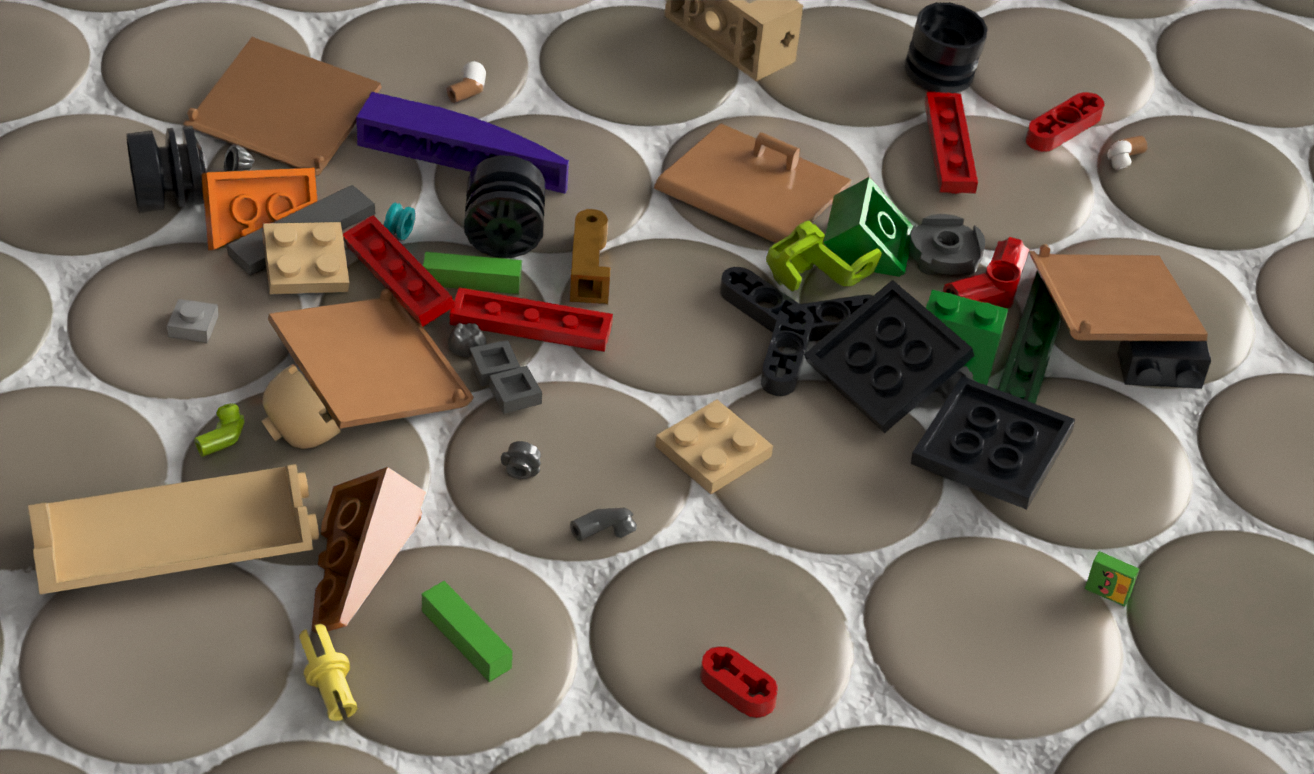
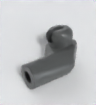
[570,508,637,541]

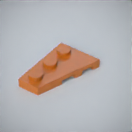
[202,168,317,251]

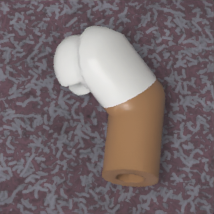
[447,61,486,103]
[1107,135,1147,170]

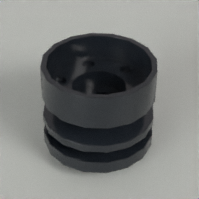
[904,2,988,93]
[126,125,206,213]
[464,155,546,258]

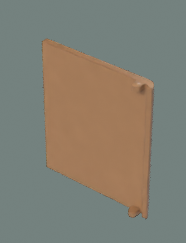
[183,37,382,176]
[654,123,851,243]
[1029,244,1208,341]
[268,288,474,429]

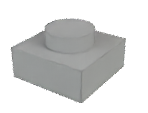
[167,299,219,343]

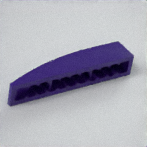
[356,92,569,194]

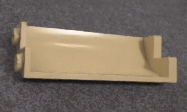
[28,464,319,594]

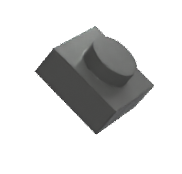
[469,340,520,386]
[489,366,542,414]

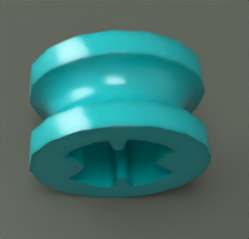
[384,202,416,240]

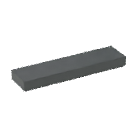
[227,185,375,275]

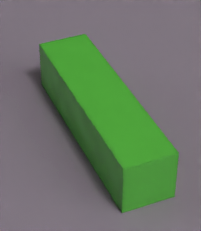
[423,252,522,294]
[422,581,513,682]

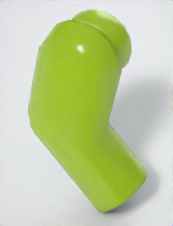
[194,403,245,457]

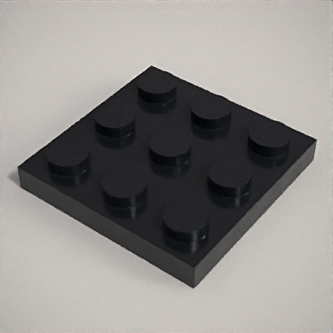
[804,280,974,434]
[911,376,1075,510]

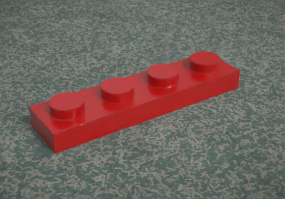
[924,92,978,194]
[343,215,455,327]
[450,287,613,352]

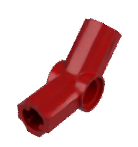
[943,237,1029,309]

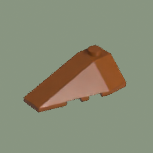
[312,467,426,634]

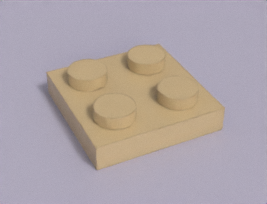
[262,222,349,294]
[655,399,773,494]

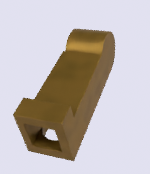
[570,209,611,304]

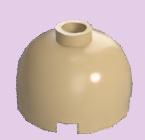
[261,363,341,449]

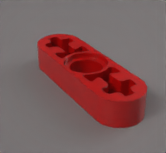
[1026,92,1105,152]

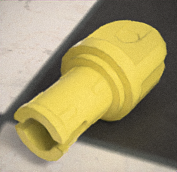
[299,624,357,721]

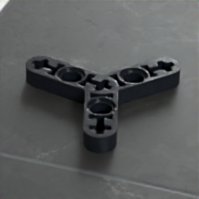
[720,267,874,396]

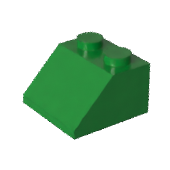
[823,177,914,277]
[926,289,1008,385]

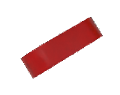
[700,646,778,718]

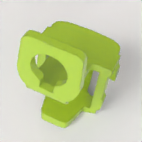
[766,220,882,292]

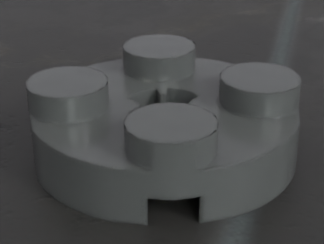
[909,214,985,275]

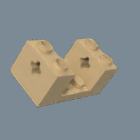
[665,0,803,81]

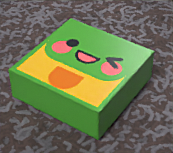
[1085,551,1139,607]

